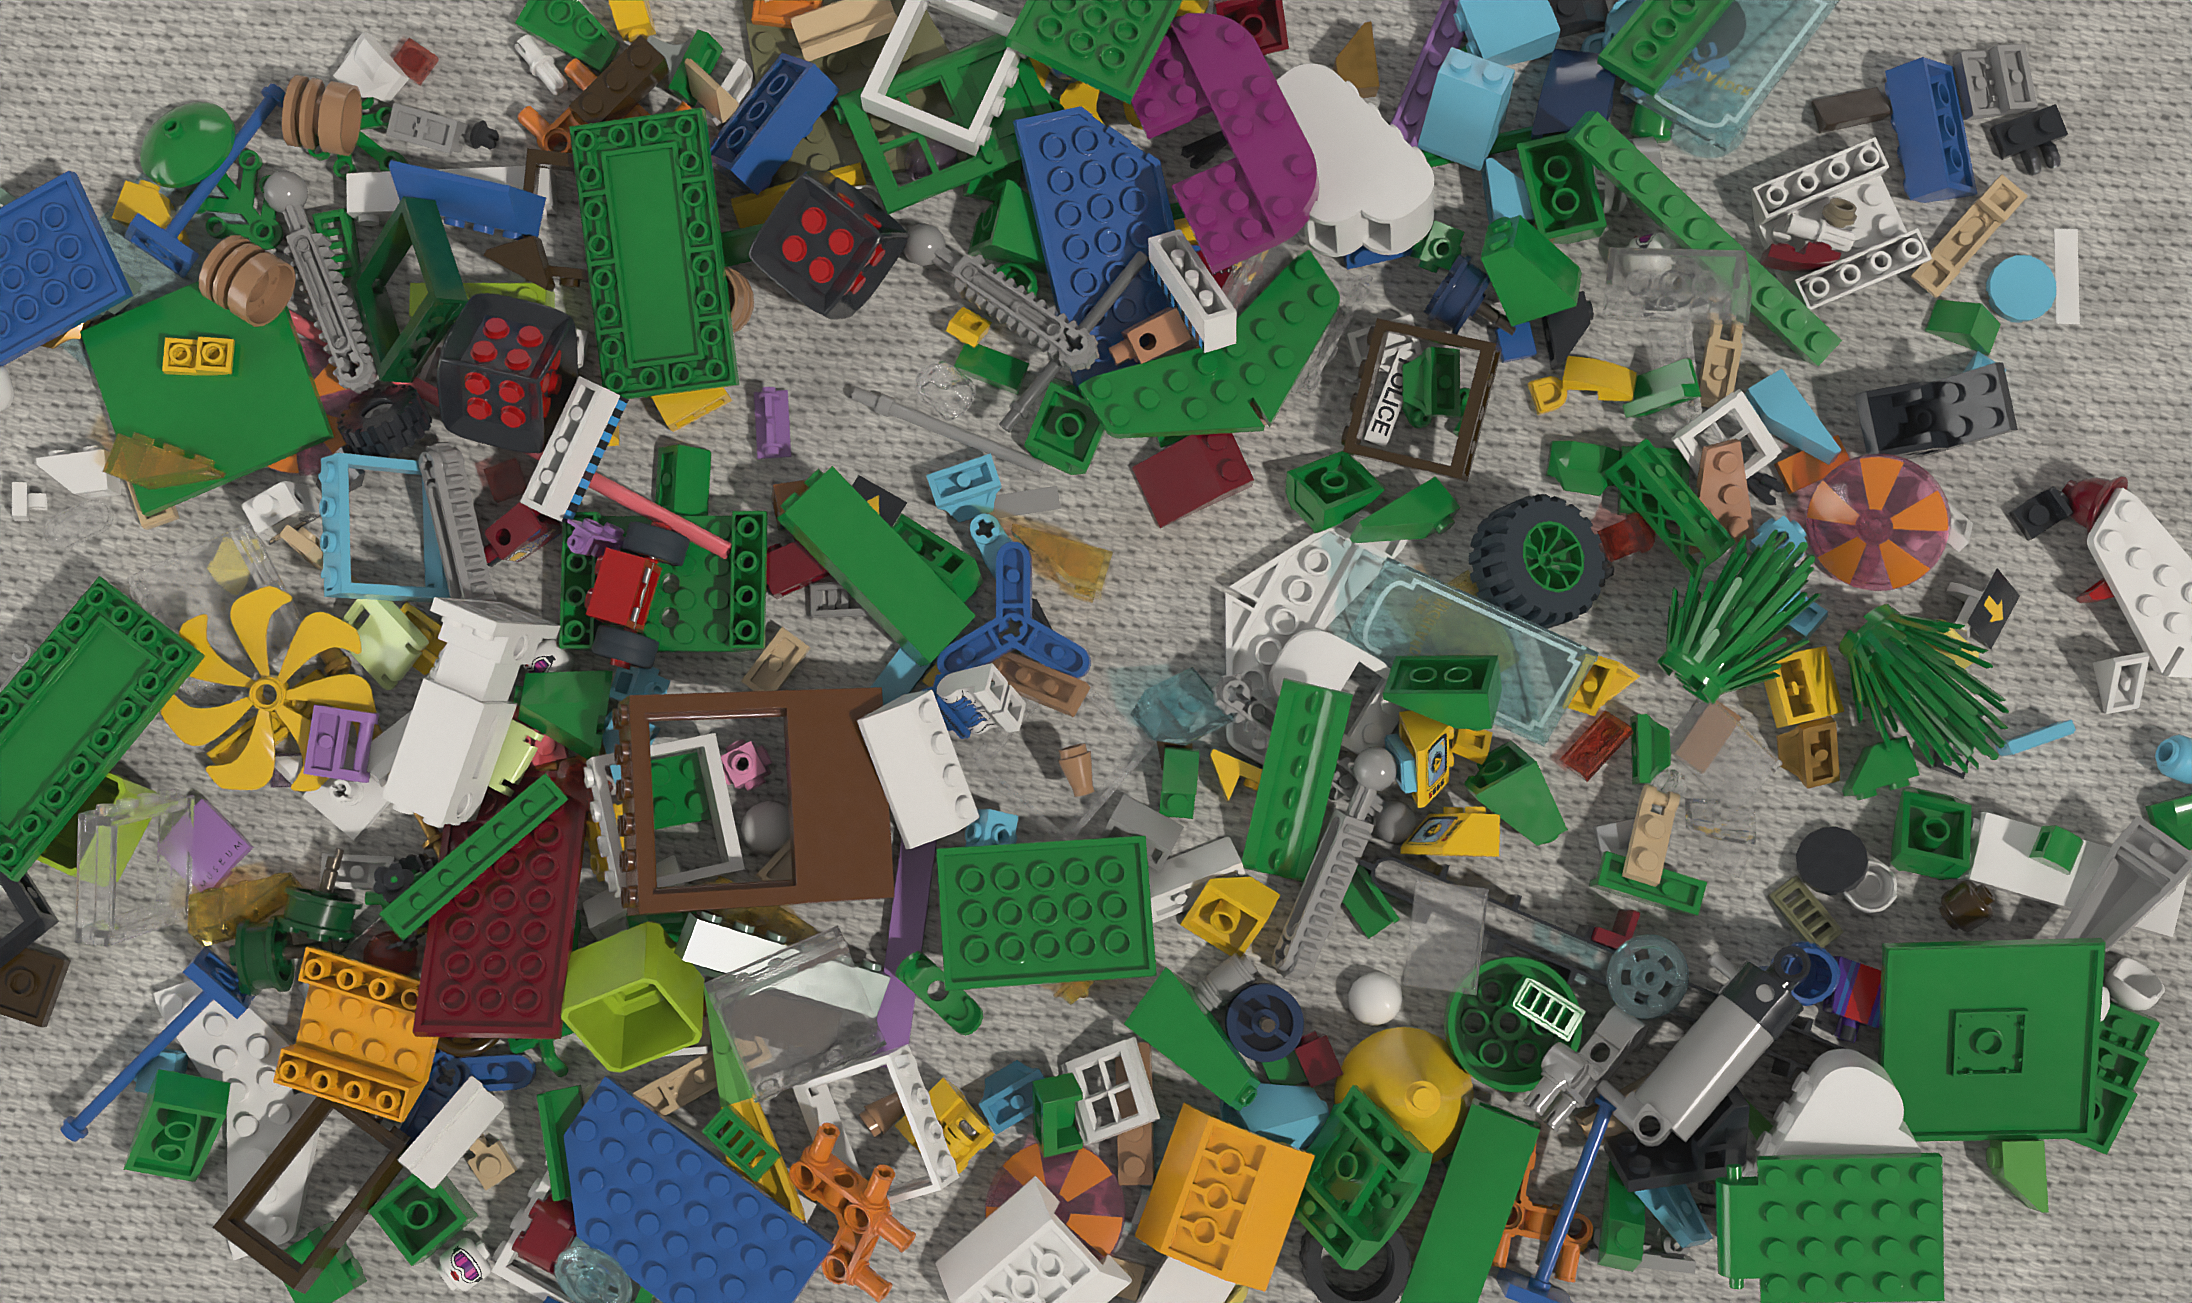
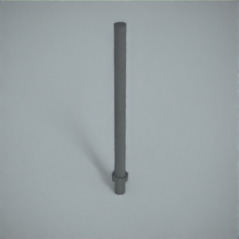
[999,251,1149,433]

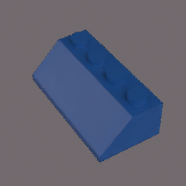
[710,53,840,195]
[1885,57,1978,203]
[389,160,546,240]

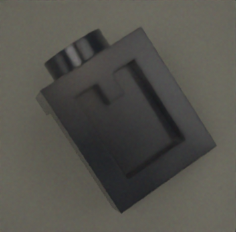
[2009,486,2073,541]

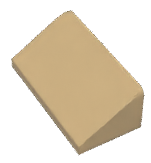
[684,58,739,123]

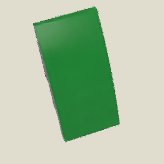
[2068,1001,2160,1155]

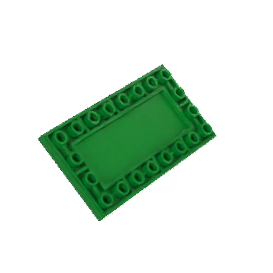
[569,108,740,400]
[0,576,205,882]

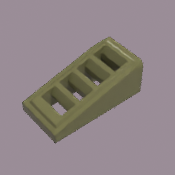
[1767,875,1844,948]

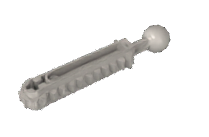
[263,170,378,394]
[904,223,1100,372]
[419,442,497,601]
[1211,674,1416,844]
[1272,747,1398,982]

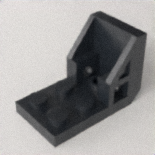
[1854,362,2018,460]
[1604,1085,1750,1192]

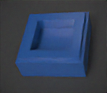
[1495,322,1537,363]

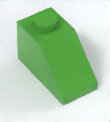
[1986,1139,2049,1213]

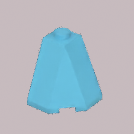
[1219,1083,1329,1149]

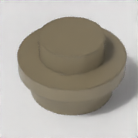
[1822,198,1857,228]

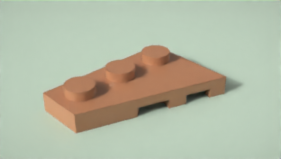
[1689,438,1755,554]

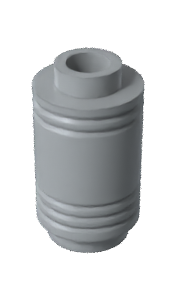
[1194,953,1258,1012]

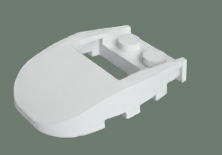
[1268,629,1406,755]

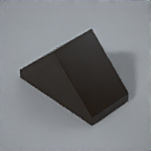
[483,236,555,292]

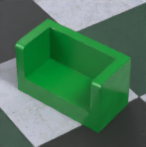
[1032,1072,1083,1158]

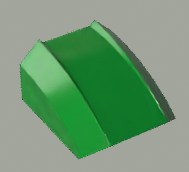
[1024,378,1105,475]
[1285,450,1385,534]
[1890,787,1972,880]

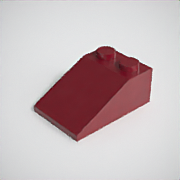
[1132,433,1254,529]

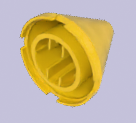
[1334,1027,1474,1164]

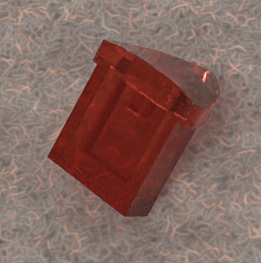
[1597,512,1656,563]
[555,758,614,814]

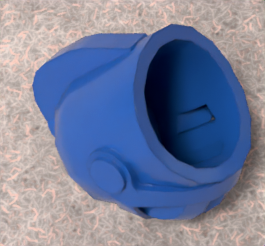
[1759,941,1841,1006]

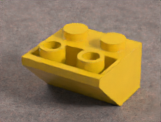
[1762,646,1844,728]

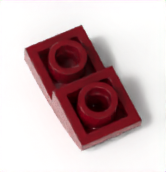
[1759,241,1841,272]

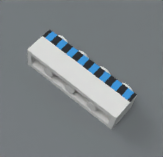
[1148,229,1237,353]
[520,376,629,525]

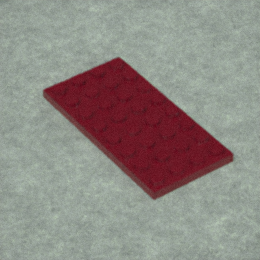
[412,770,592,1039]

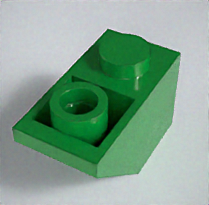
[1842,735,1920,801]

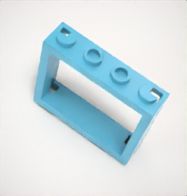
[318,453,451,603]

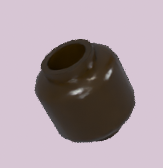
[1939,880,1995,932]

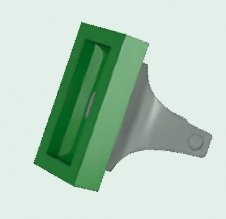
[647,29,723,107]

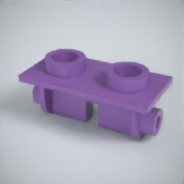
[754,387,791,459]
[567,518,625,557]

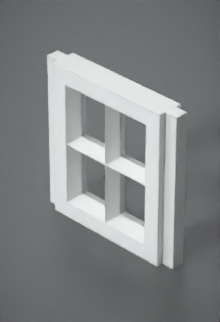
[1671,389,1782,479]
[1061,1037,1160,1146]

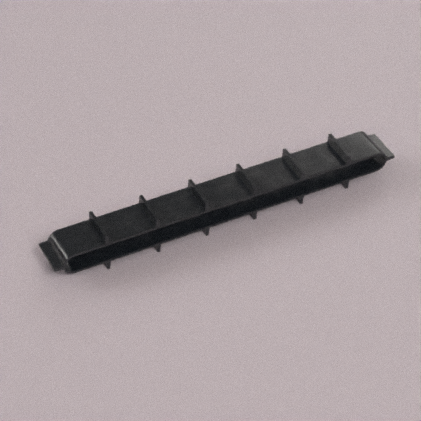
[1358,856,1846,1079]

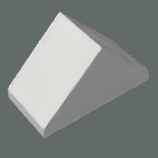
[2093,652,2150,714]

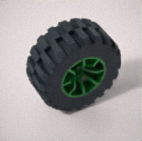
[1469,494,1605,632]

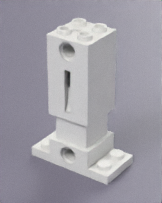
[381,597,560,828]

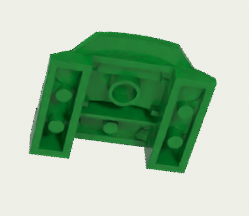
[1294,1085,1433,1270]

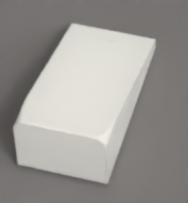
[319,853,394,890]

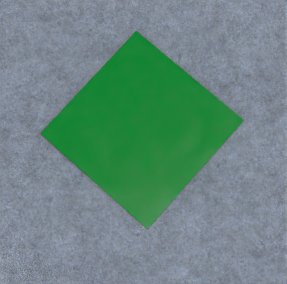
[81,281,334,517]
[1878,938,2106,1142]

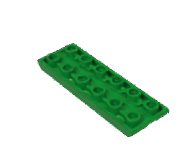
[1242,678,1353,883]

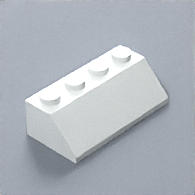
[857,690,980,849]

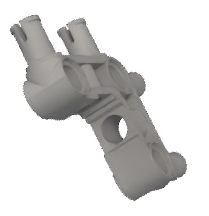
[1523,1005,1648,1132]

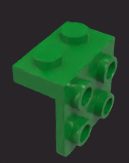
[283,1221,367,1303]

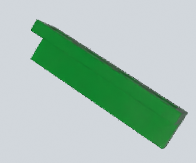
[1604,438,1736,574]

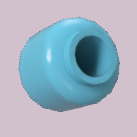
[2155,734,2192,784]

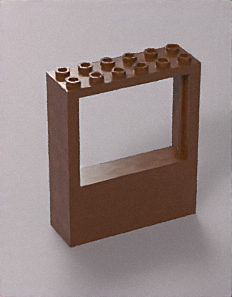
[612,687,895,916]

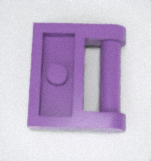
[303,705,379,783]

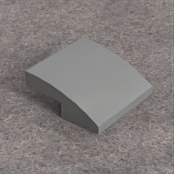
[1953,44,2038,120]

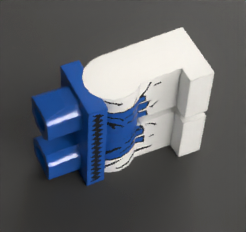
[921,663,1026,739]

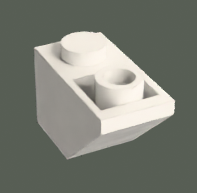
[36,446,121,499]

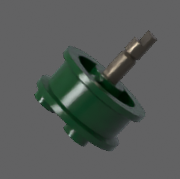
[276,848,363,943]
[229,915,333,996]

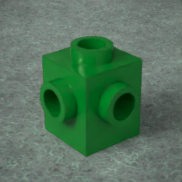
[1410,220,1465,273]

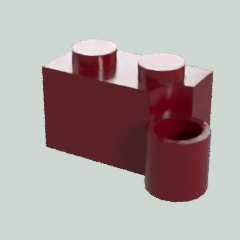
[766,537,831,599]

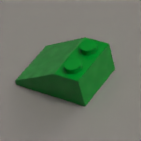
[1383,655,1502,731]
[123,1069,231,1182]

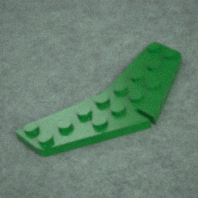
[1078,249,1340,439]

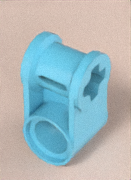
[970,513,1012,580]

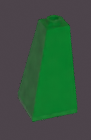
[1124,967,1260,1112]

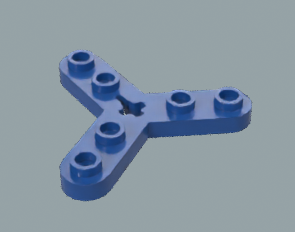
[937,541,1091,679]
[400,1048,536,1145]

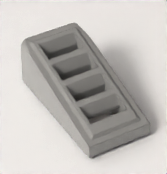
[809,582,871,618]

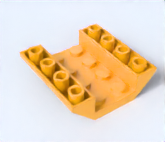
[273,946,439,1123]
[1135,1102,1315,1292]

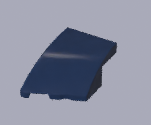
[1531,49,1617,140]

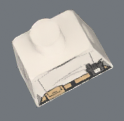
[241,481,321,546]

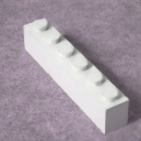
[346,166,557,226]

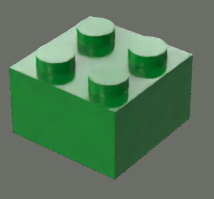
[368,1174,478,1266]

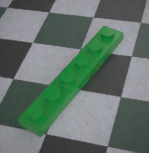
[378,773,568,941]

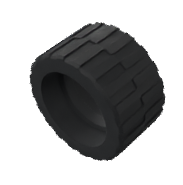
[1299,1229,1411,1303]

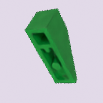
[1349,476,1461,543]
[892,514,984,602]
[1597,1161,1645,1272]

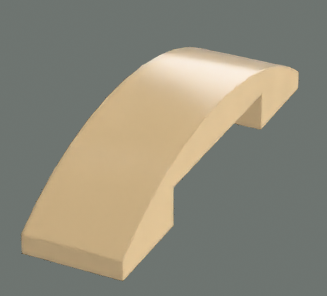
[1910,174,2028,298]
[633,1035,772,1117]

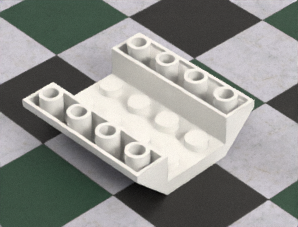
[1751,137,1932,311]
[935,1176,1132,1303]

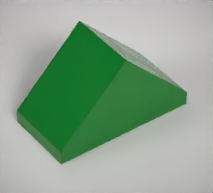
[1925,300,2001,356]

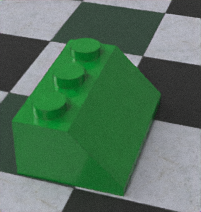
[1516,132,1607,244]

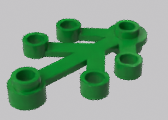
[308,97,408,181]
[185,150,283,250]

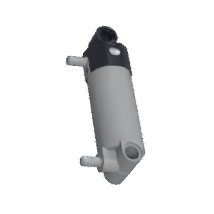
[1596,946,1811,1146]

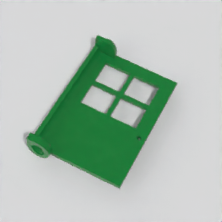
[833,33,1053,215]

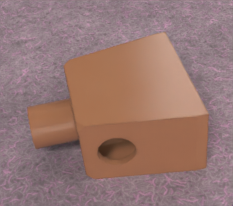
[1108,307,1192,367]

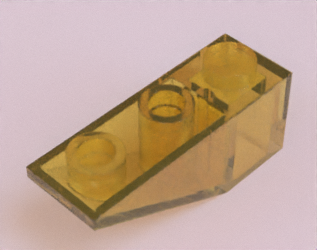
[102,432,226,490]
[188,872,303,947]

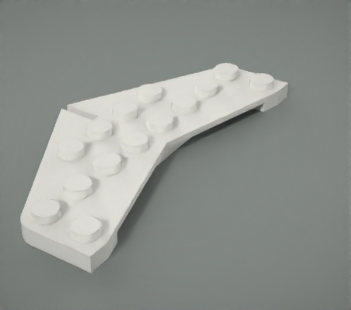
[2087,488,2192,678]
[1225,510,1408,766]
[153,980,321,1260]

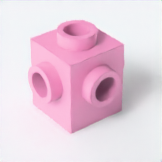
[720,739,772,791]

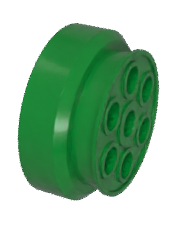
[1444,956,1582,1092]

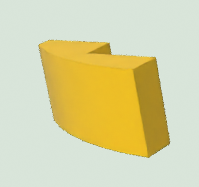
[162,337,235,375]
[1562,356,1637,402]

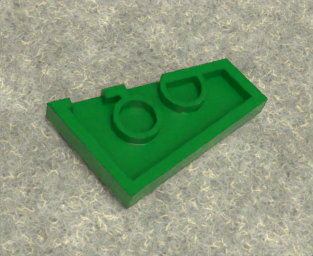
[515,0,620,74]

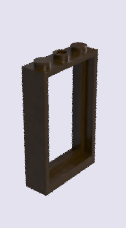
[212,1096,411,1294]

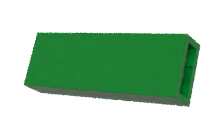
[776,466,976,667]
[1400,1098,1541,1303]

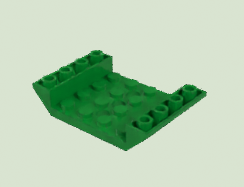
[559,511,768,653]

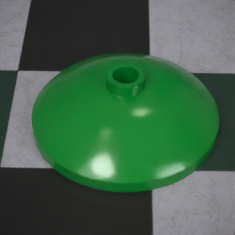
[140,102,236,188]

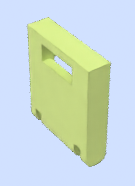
[342,599,429,690]
[488,719,544,797]

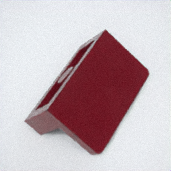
[1591,909,1640,952]

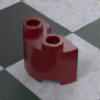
[512,1193,577,1276]

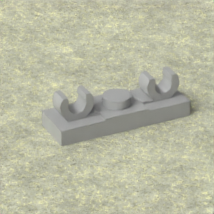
[1583,1226,1696,1274]

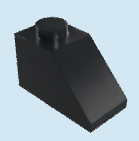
[1548,0,1609,38]
[1541,291,1594,370]

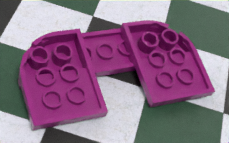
[1131,13,1319,274]

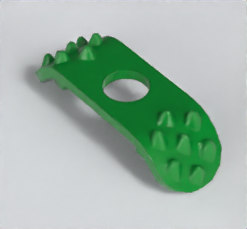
[895,951,983,1036]

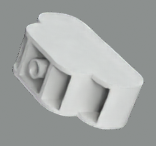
[1276,64,1434,257]
[1742,1049,1922,1177]

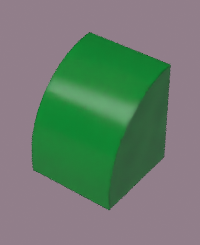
[2029,825,2084,875]

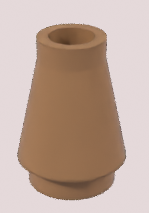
[1058,743,1094,797]
[859,1091,905,1138]

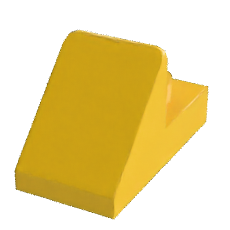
[1209,749,1262,802]

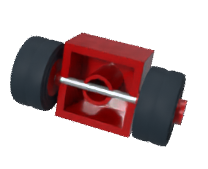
[585,521,690,670]

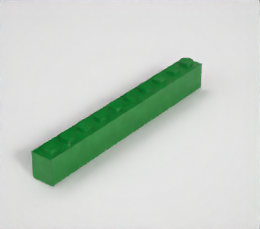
[1564,111,1842,366]

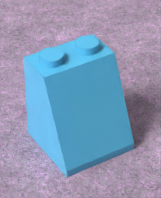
[1454,0,1560,66]
[1418,47,1515,171]

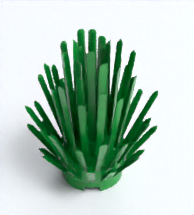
[1657,530,1822,705]
[1838,604,2009,773]

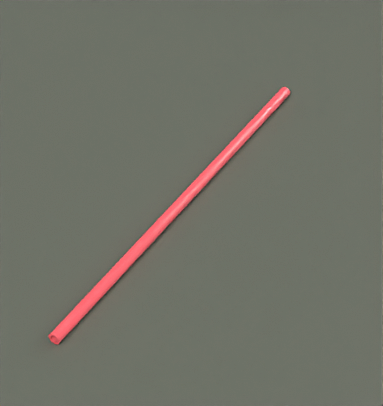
[289,310,732,559]

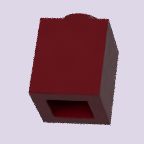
[1294,1030,1343,1088]

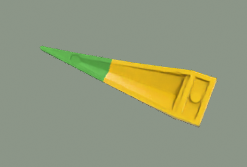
[704,982,806,1223]

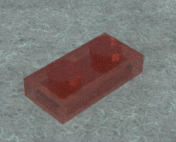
[1559,710,1633,782]

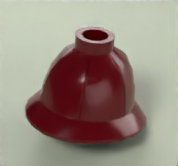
[2061,476,2128,535]

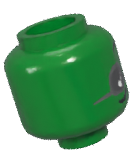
[1629,97,1677,144]

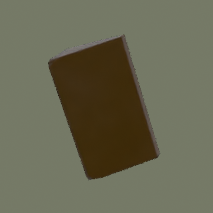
[1811,87,1891,134]

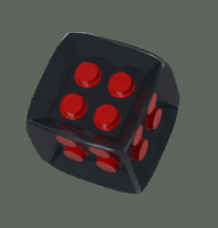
[748,170,909,320]
[437,293,578,453]

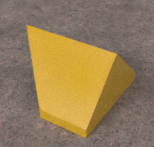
[1562,652,1640,716]

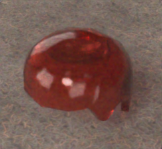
[363,930,418,976]

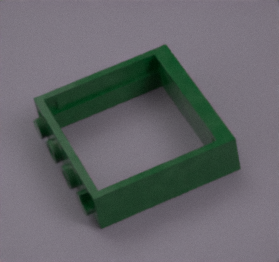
[350,196,468,383]

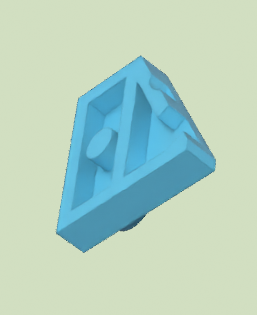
[1635,1184,1713,1248]

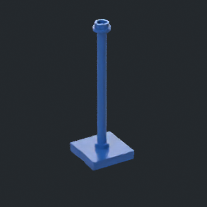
[124,83,286,279]
[60,946,255,1142]
[1496,1094,1617,1303]

